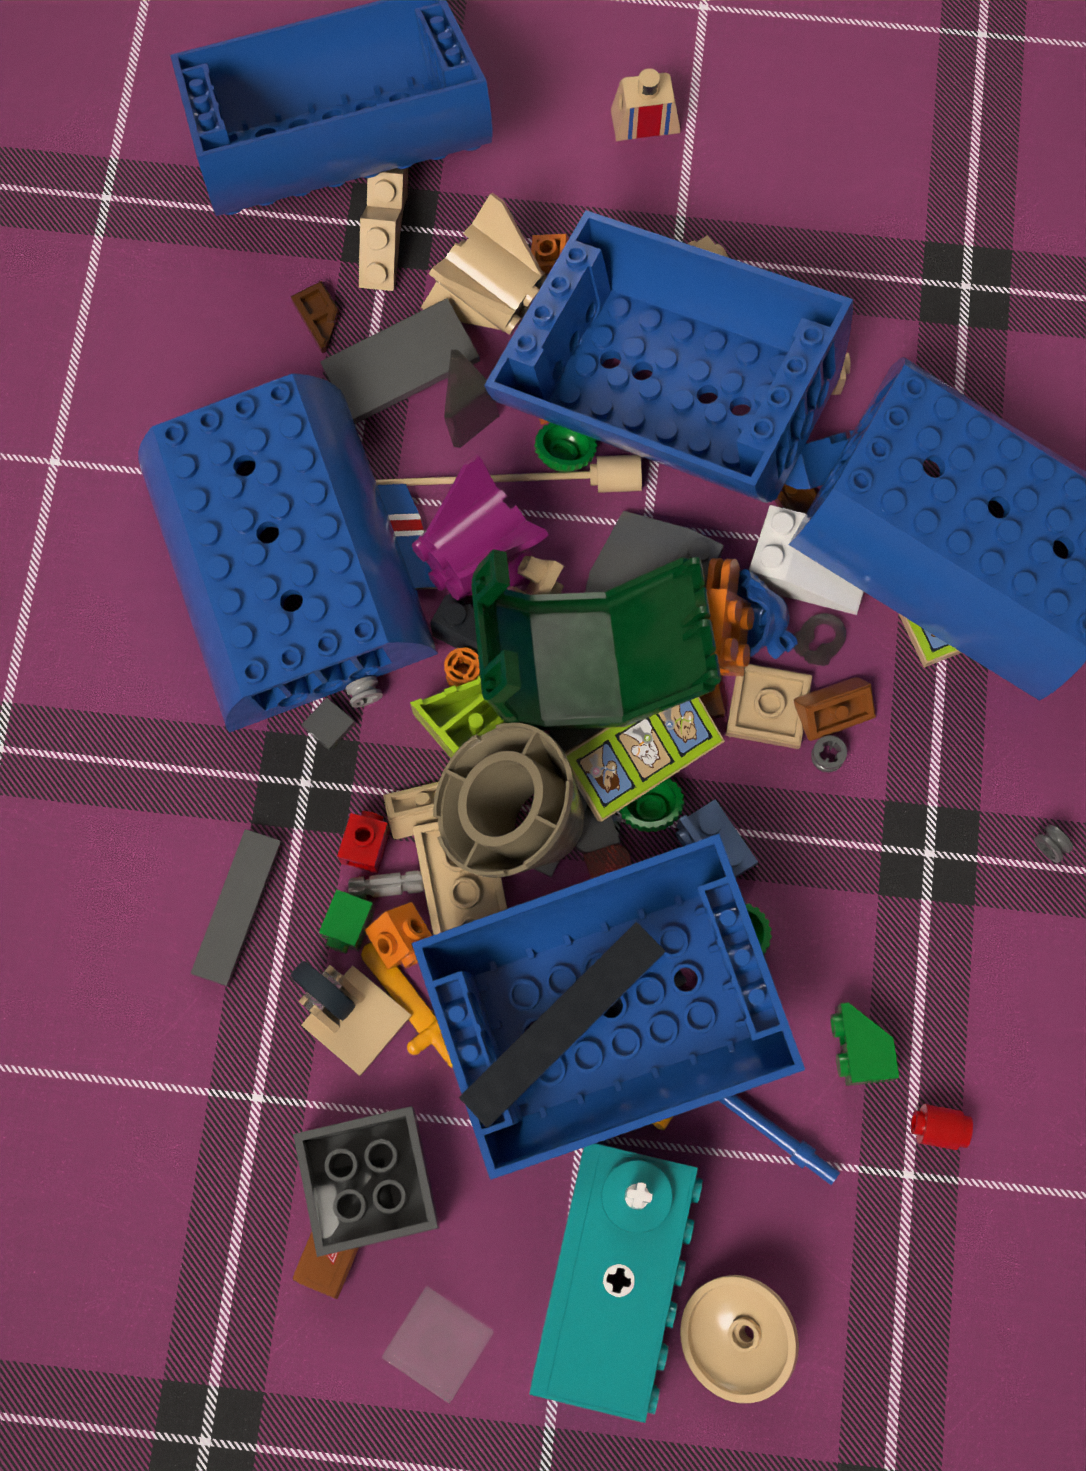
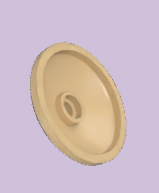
[680,1275,799,1403]

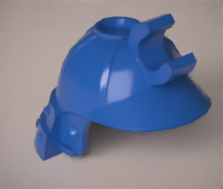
[737,569,798,659]

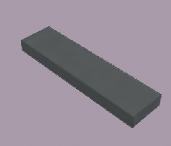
[191,829,282,987]

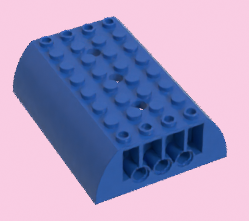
[170,0,493,216]
[788,357,1086,701]
[138,373,438,733]
[412,834,805,1180]

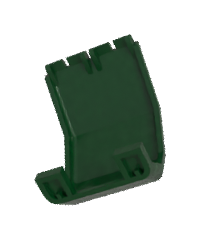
[471,549,721,731]

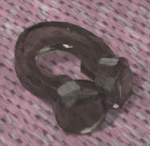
[792,613,846,667]

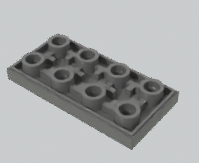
[320,298,480,424]

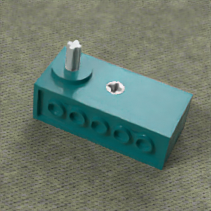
[529,1144,703,1423]

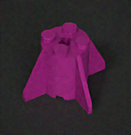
[412,454,549,600]

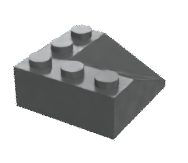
[293,1106,440,1257]

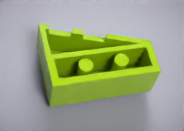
[410,676,505,758]

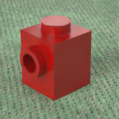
[337,811,390,874]

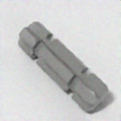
[348,870,424,899]

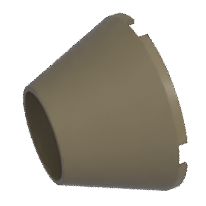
[433,723,585,878]

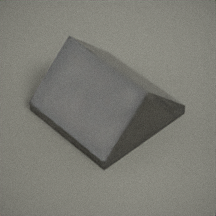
[444,350,499,448]

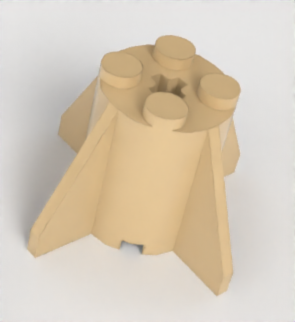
[421,192,547,335]

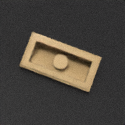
[383,782,439,839]

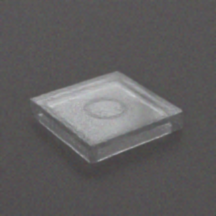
[381,1286,494,1404]

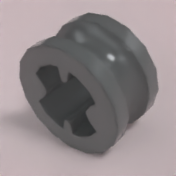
[811,735,847,773]
[1034,825,1073,863]

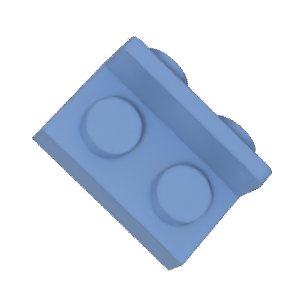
[676,799,758,878]

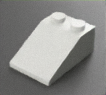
[749,505,864,615]

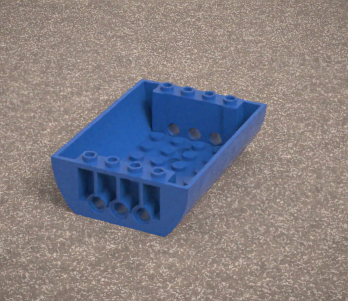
[484,210,853,503]

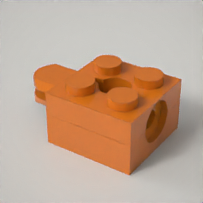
[706,558,754,677]

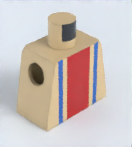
[611,69,680,141]

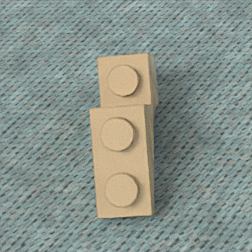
[359,168,409,291]

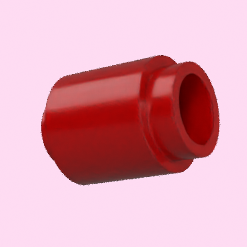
[910,1104,973,1150]

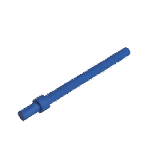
[718,1094,840,1185]

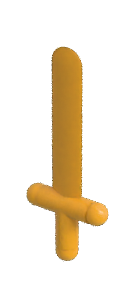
[361,943,453,1068]

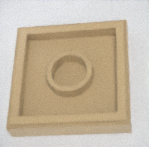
[725,664,812,749]

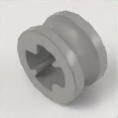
[345,676,383,708]

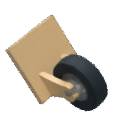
[290,961,412,1076]

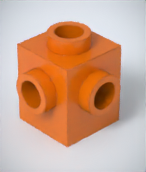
[365,902,432,970]

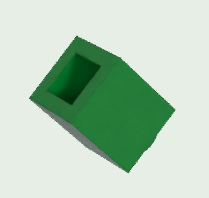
[319,889,376,954]

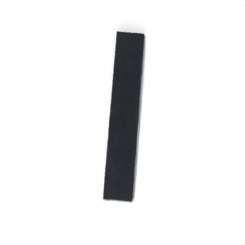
[459,922,666,1128]

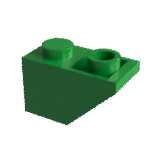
[830,1002,899,1086]

